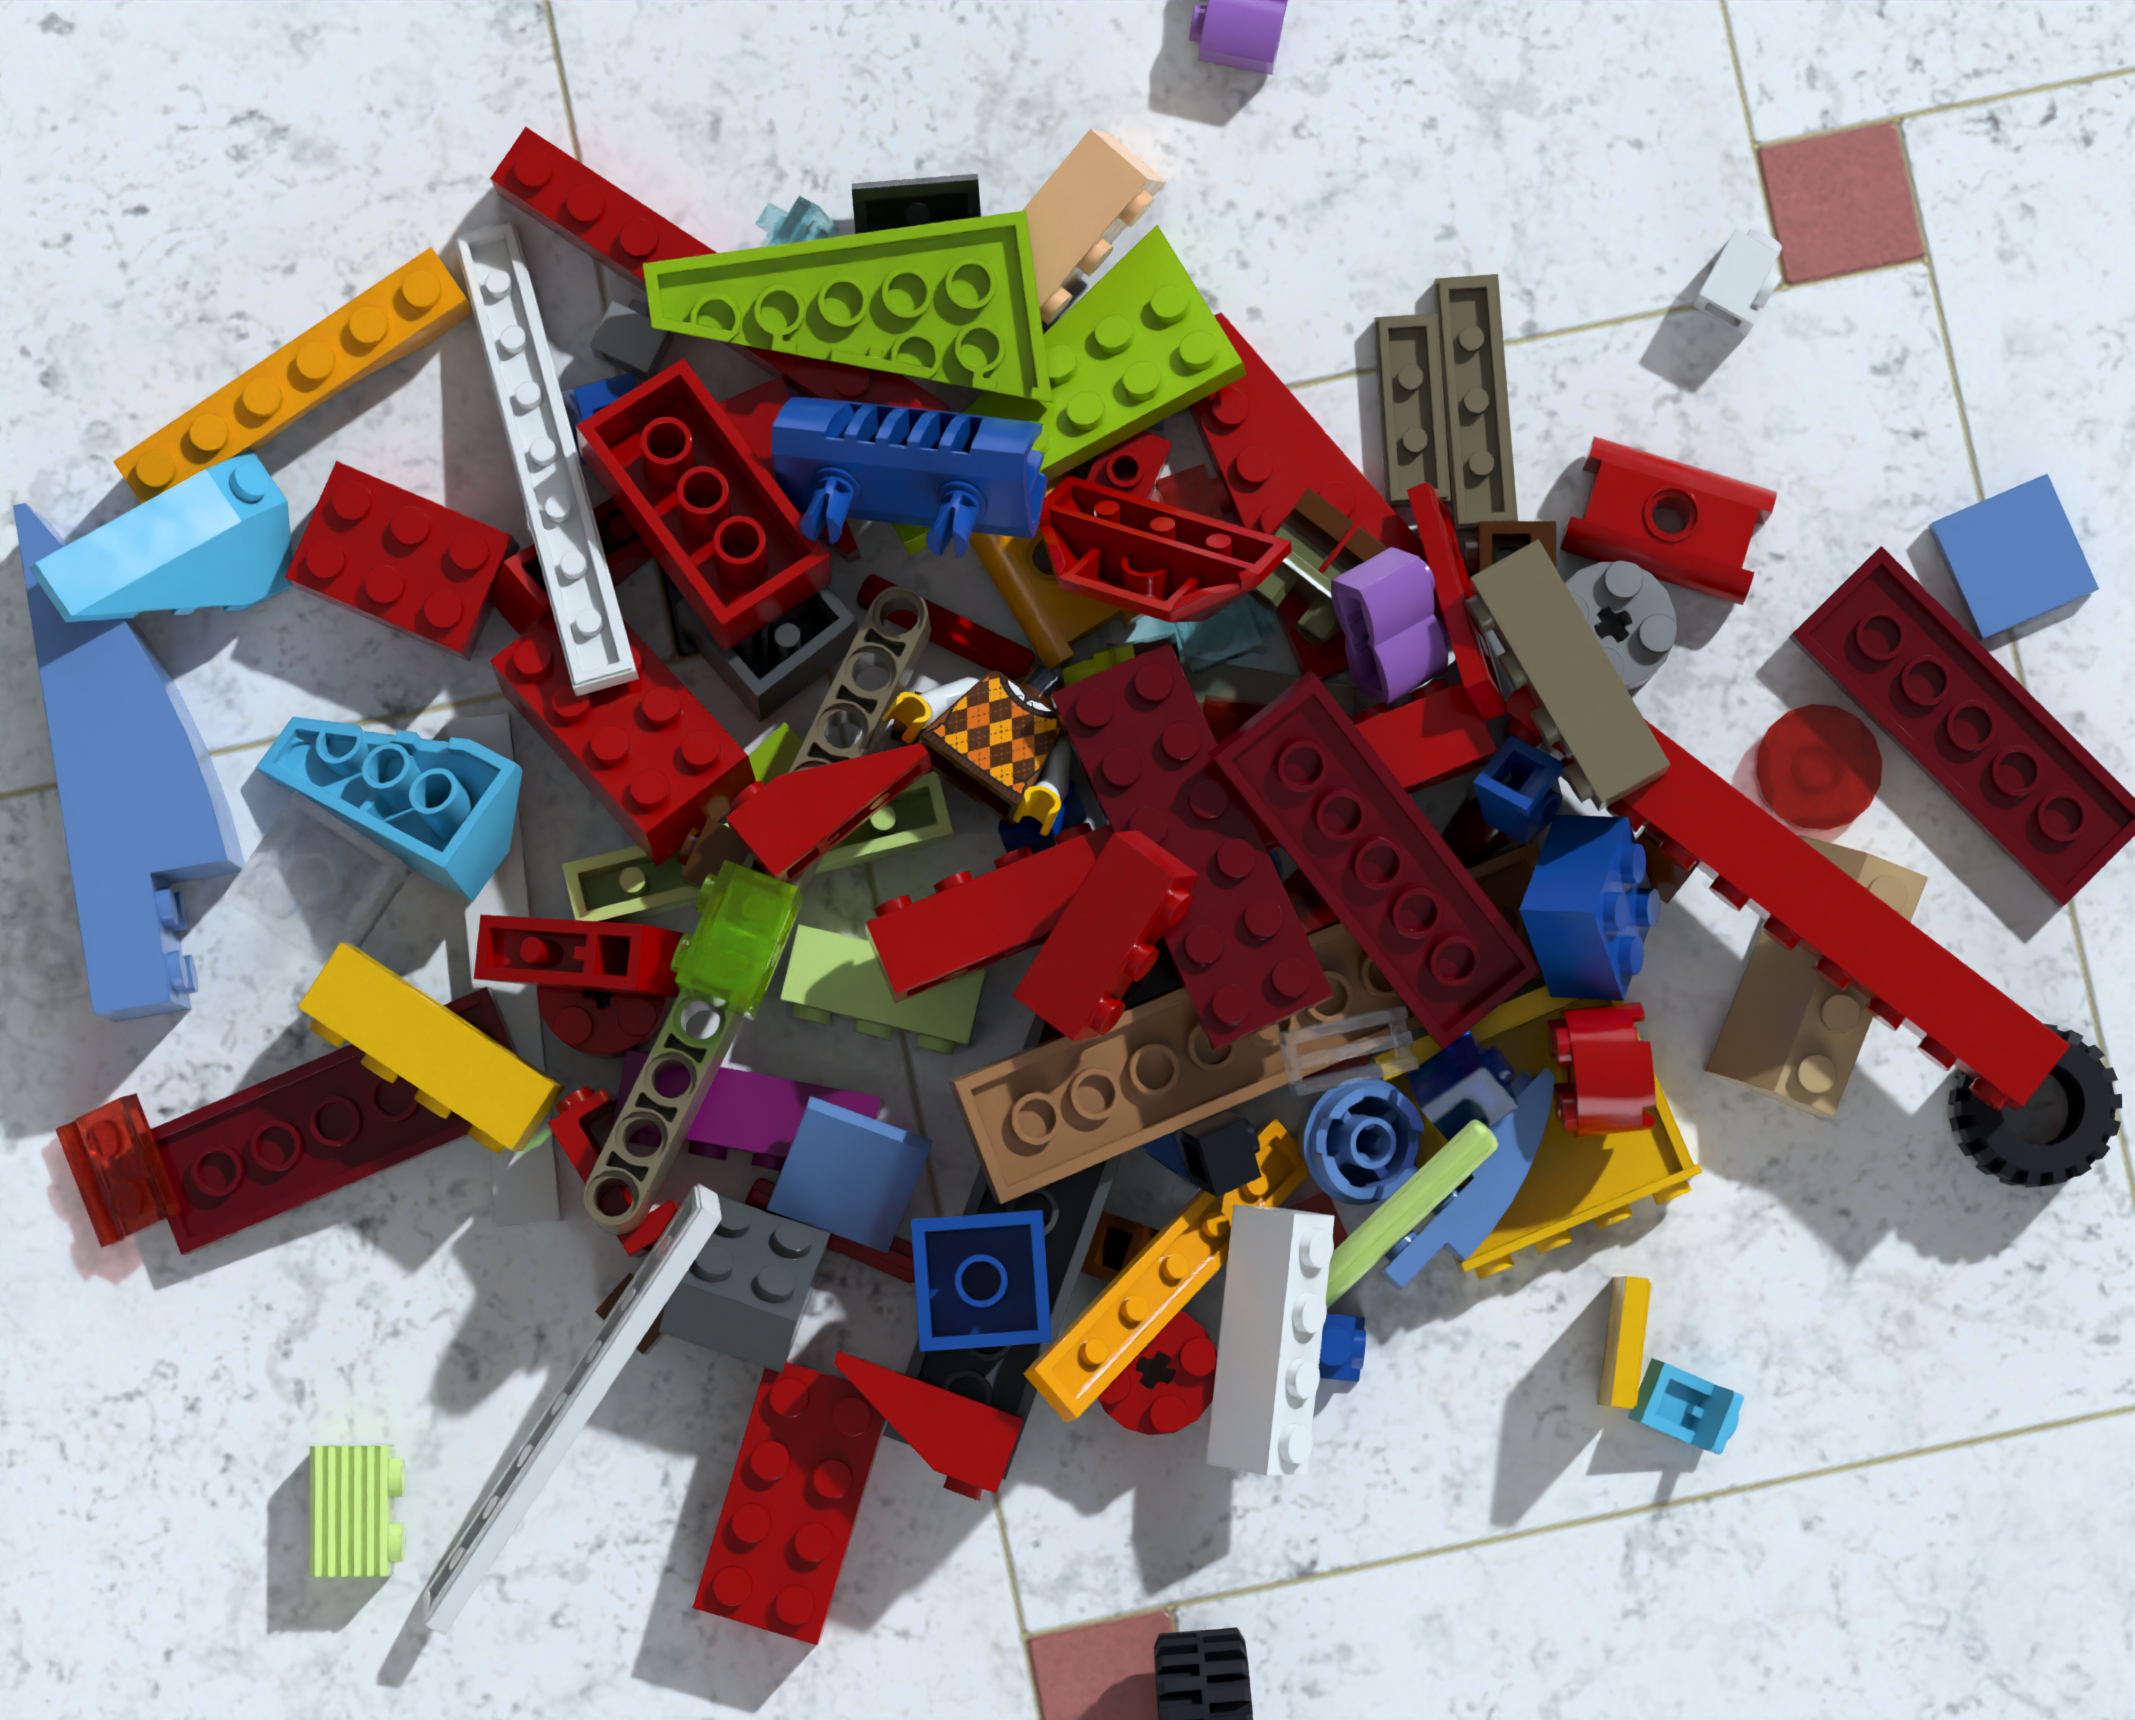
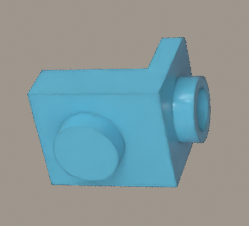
[1628,1358,1744,1455]

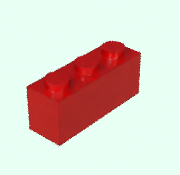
[1012,830,1199,1041]

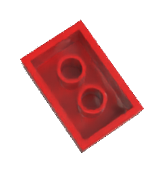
[285,461,520,662]

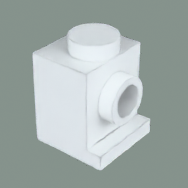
[1692,228,1782,336]

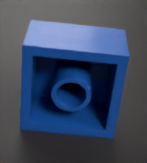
[1519,815,1661,1001]
[911,1210,1052,1352]

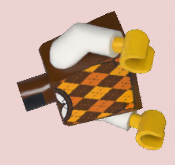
[882,664,1071,836]

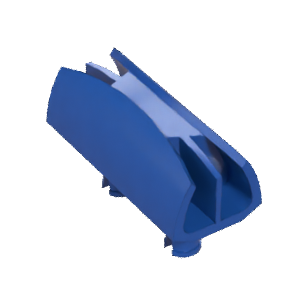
[772,397,1048,559]

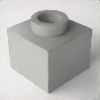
[590,300,674,381]

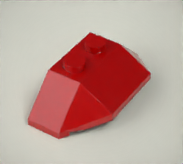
[1038,475,1292,623]

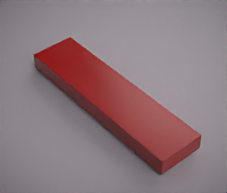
[1407,482,1507,721]

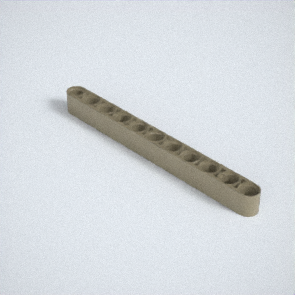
[583,585,931,1235]

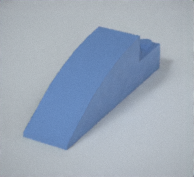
[13,503,247,1022]

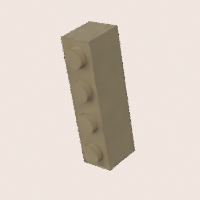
[1465,539,1670,811]

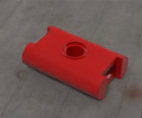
[1559,436,1777,605]

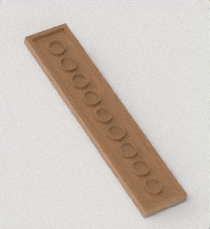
[948,842,1543,1204]

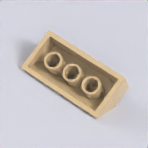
[1705,835,1928,1119]

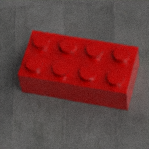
[576,358,831,652]
[490,613,756,867]
[692,1361,887,1645]

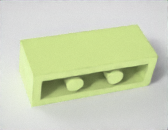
[780,924,987,1056]

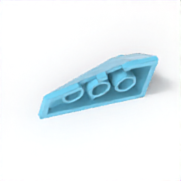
[30,449,293,622]
[256,717,523,902]

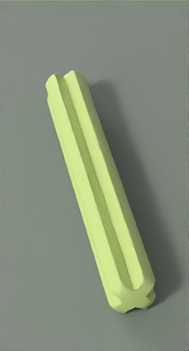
[1326,1119,1498,1309]

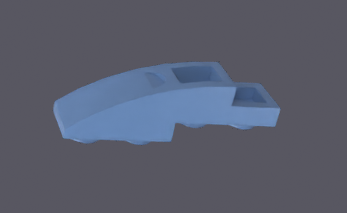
[1379,1068,1555,1290]

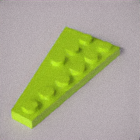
[643,210,1053,403]
[891,225,1247,556]

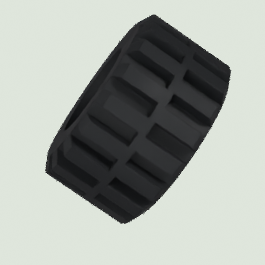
[1948,1024,2123,1188]
[1154,1627,1253,1720]

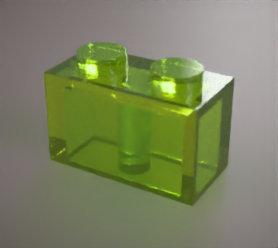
[670,860,803,1021]

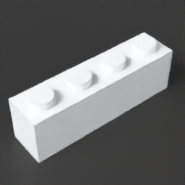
[1206,1205,1335,1476]

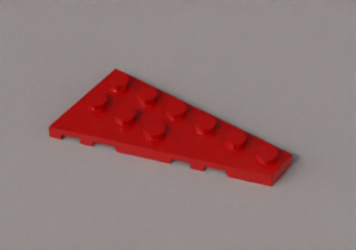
[1188,312,1448,680]

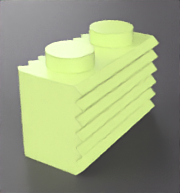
[309,1445,406,1577]

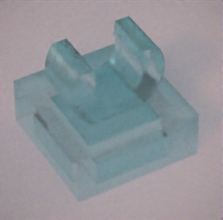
[755,196,840,246]

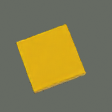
[1598,1276,1652,1409]

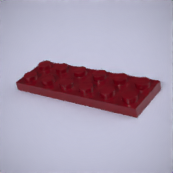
[1788,546,2135,908]
[1050,642,1334,1052]
[1208,671,1541,1050]
[134,987,519,1255]

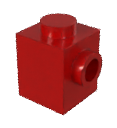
[1086,430,1172,499]

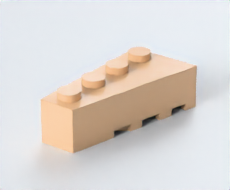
[1022,129,1166,325]

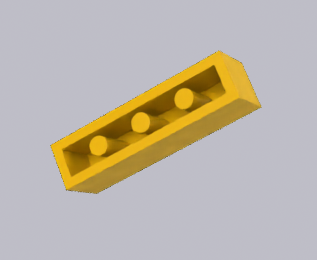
[298,942,565,1155]

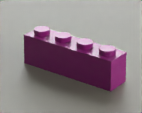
[612,1049,882,1171]

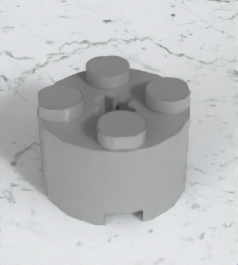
[1565,560,1677,692]

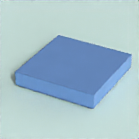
[1928,473,2099,641]
[766,1096,932,1253]

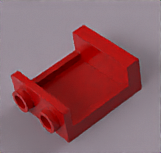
[547,1086,681,1258]

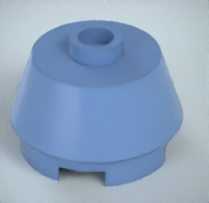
[1297,1076,1424,1205]

